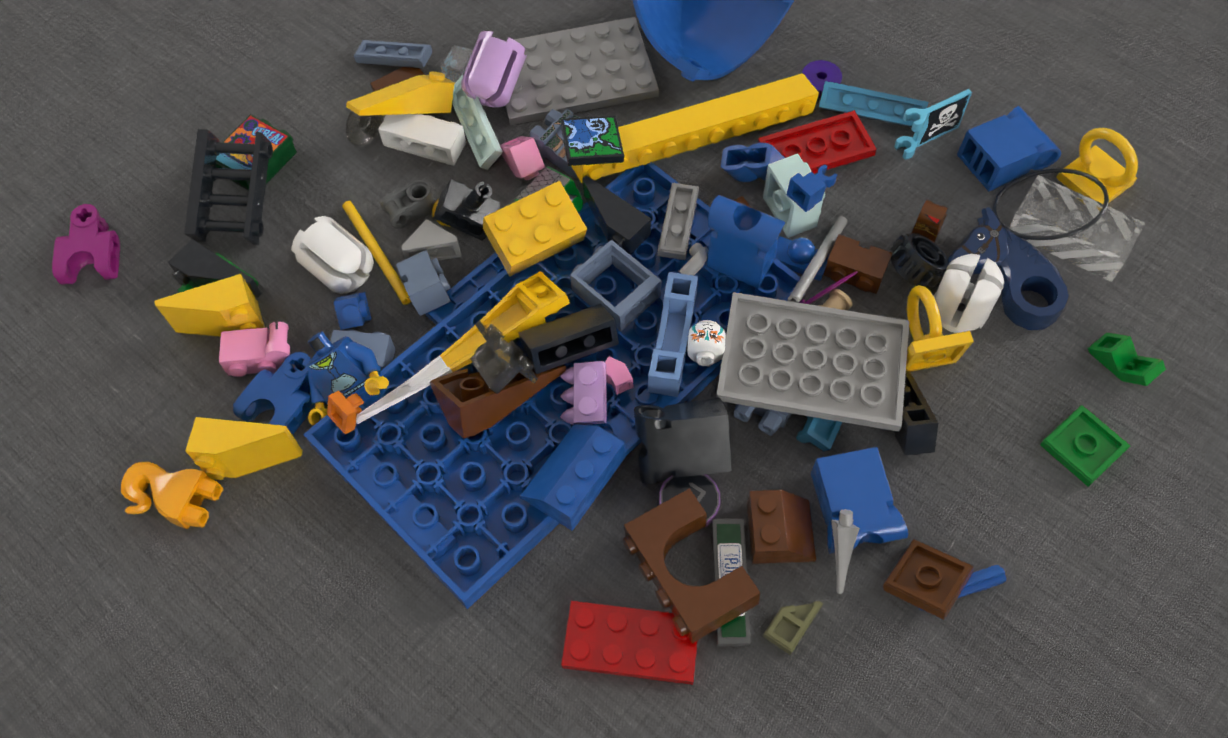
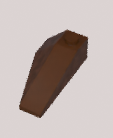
[430,358,566,439]

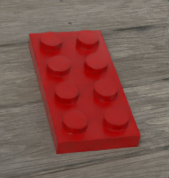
[757,110,877,174]
[561,601,698,685]

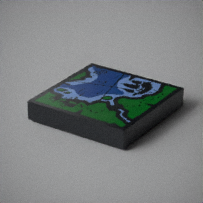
[561,116,624,166]

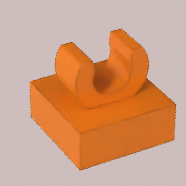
[327,390,364,434]

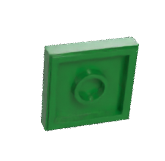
[1040,405,1130,487]

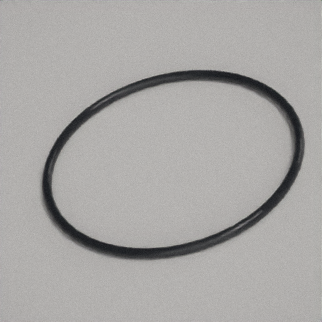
[992,168,1109,240]

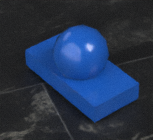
[775,236,830,281]

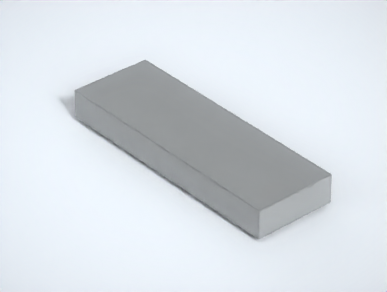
[658,183,699,260]

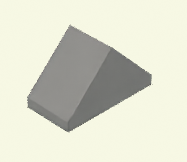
[402,219,461,261]

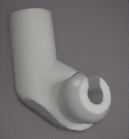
[678,243,709,276]

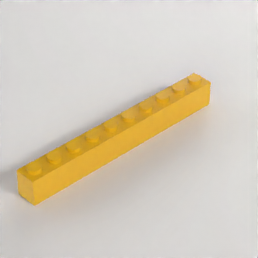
[571,73,819,183]

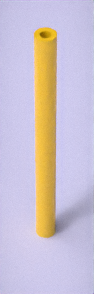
[342,201,411,305]

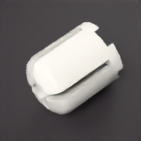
[291,216,374,294]
[934,254,1004,333]

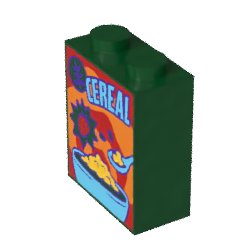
[216,114,297,191]

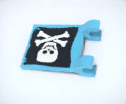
[894,89,972,159]

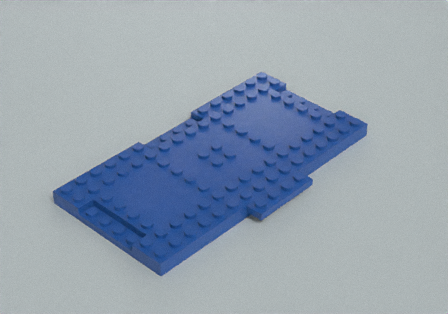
[303,162,805,609]

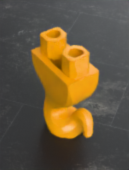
[121,462,223,529]

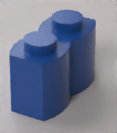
[721,143,785,182]

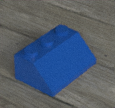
[520,424,625,531]

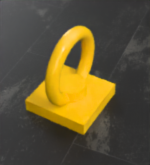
[1056,128,1138,209]
[906,285,974,372]

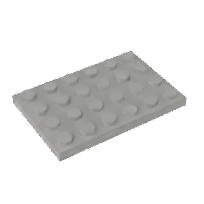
[505,17,659,125]
[716,292,909,432]

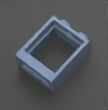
[570,240,662,332]

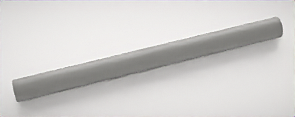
[788,216,847,303]

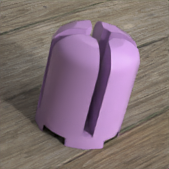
[461,31,527,108]

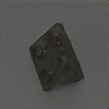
[470,320,538,394]

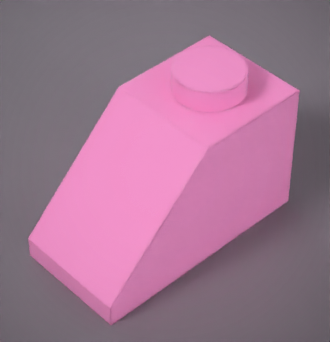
[500,136,545,180]

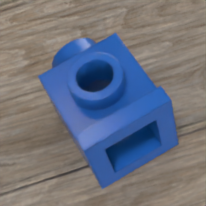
[334,292,372,330]

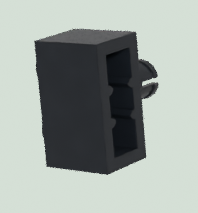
[433,179,501,241]

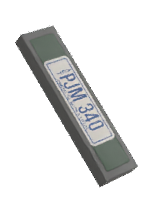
[712,518,751,647]

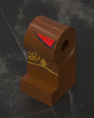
[910,199,948,243]

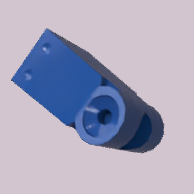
[957,106,1062,192]
[707,195,786,289]
[810,447,908,554]

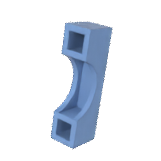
[648,272,698,397]

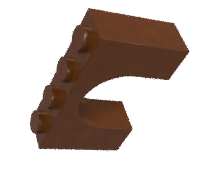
[622,488,760,643]

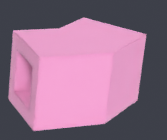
[605,356,634,395]

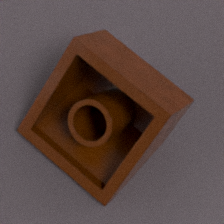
[747,490,816,564]

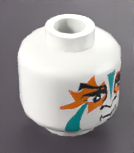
[686,320,726,366]

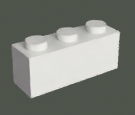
[378,114,466,166]

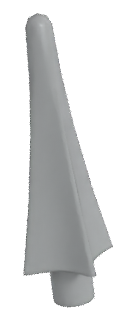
[831,509,860,594]

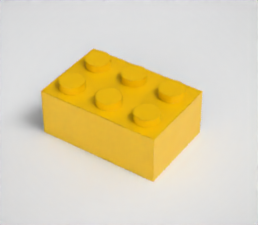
[483,181,587,277]

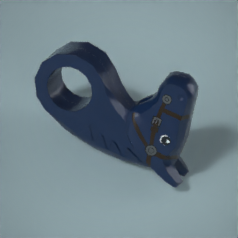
[946,207,1069,330]

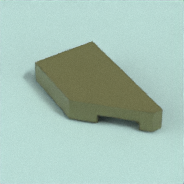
[763,601,823,655]

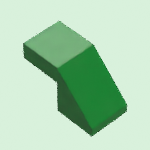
[1088,333,1166,386]

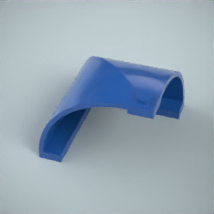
[633,0,794,82]

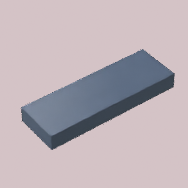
[354,40,432,68]

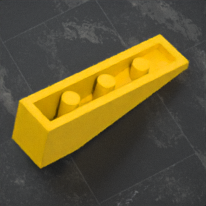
[346,71,454,116]

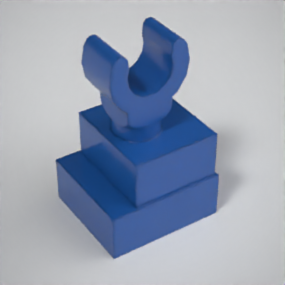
[786,165,837,212]

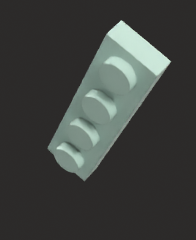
[452,75,503,170]

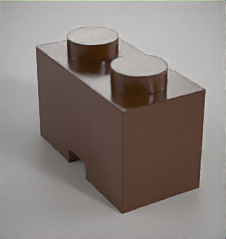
[824,234,892,294]

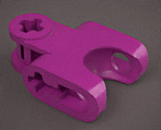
[52,204,120,285]

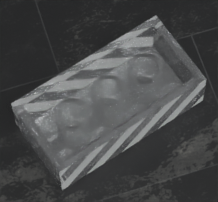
[1009,175,1145,282]

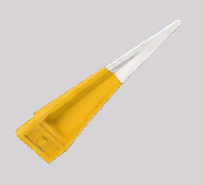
[356,271,570,424]

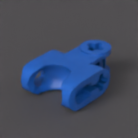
[233,352,314,435]

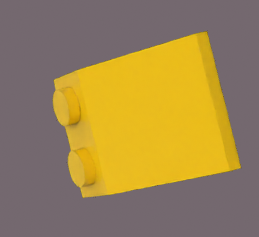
[154,274,265,337]
[185,417,303,480]

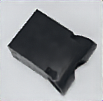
[634,398,732,484]

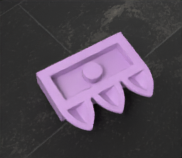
[560,361,607,425]

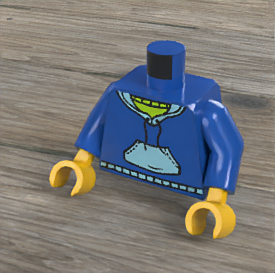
[306,331,389,426]

